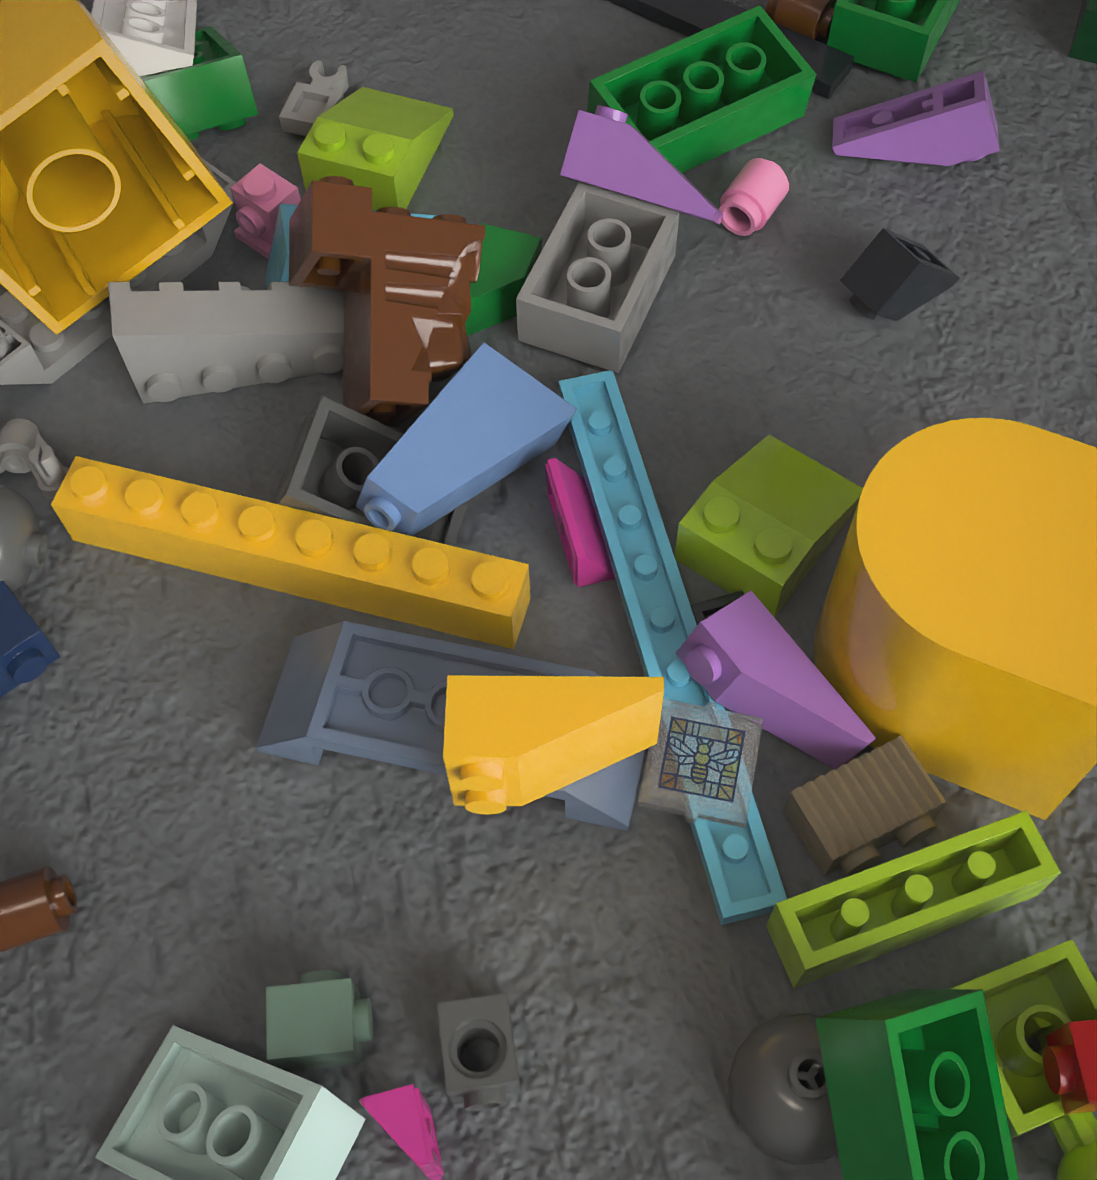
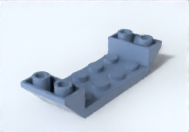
[256,621,645,831]

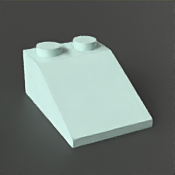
[95,1025,366,1180]

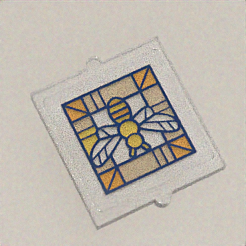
[638,698,764,828]

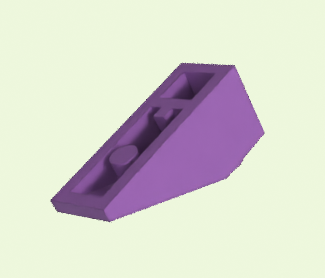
[832,71,1000,166]
[560,105,723,225]
[676,591,876,769]

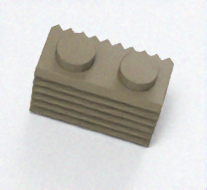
[784,736,947,877]

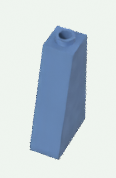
[356,342,577,536]

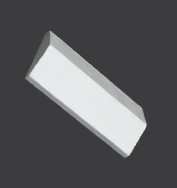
[91,0,197,77]

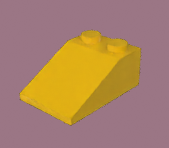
[443,675,664,815]

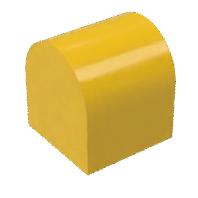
[0,0,233,335]
[814,418,1097,820]

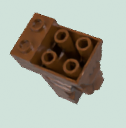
[289,176,485,427]

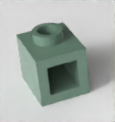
[266,970,373,1071]

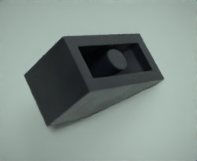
[840,228,959,321]

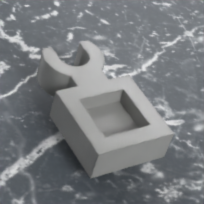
[279,60,349,136]

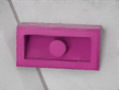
[545,458,615,588]
[359,1084,444,1180]

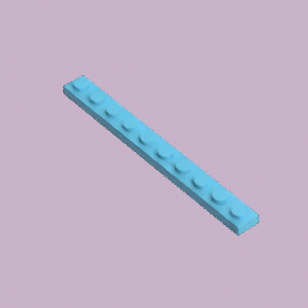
[559,370,787,925]

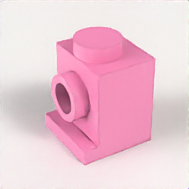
[231,163,301,259]

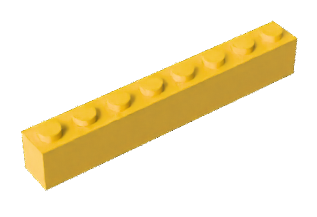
[51,456,531,650]

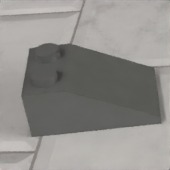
[272,395,469,546]

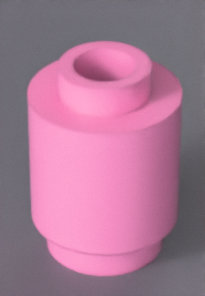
[719,158,789,236]

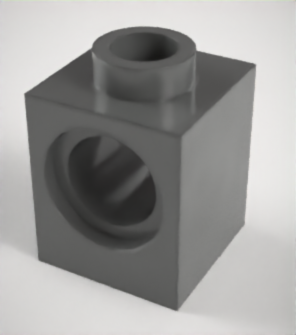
[437,992,521,1111]

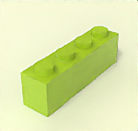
[766,810,1061,989]

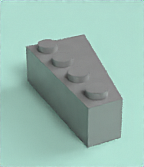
[108,282,344,404]

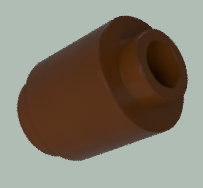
[765,0,837,42]
[0,866,77,952]

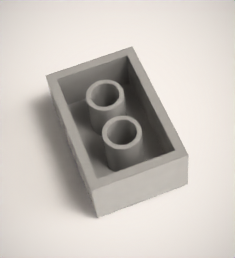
[516,182,679,373]

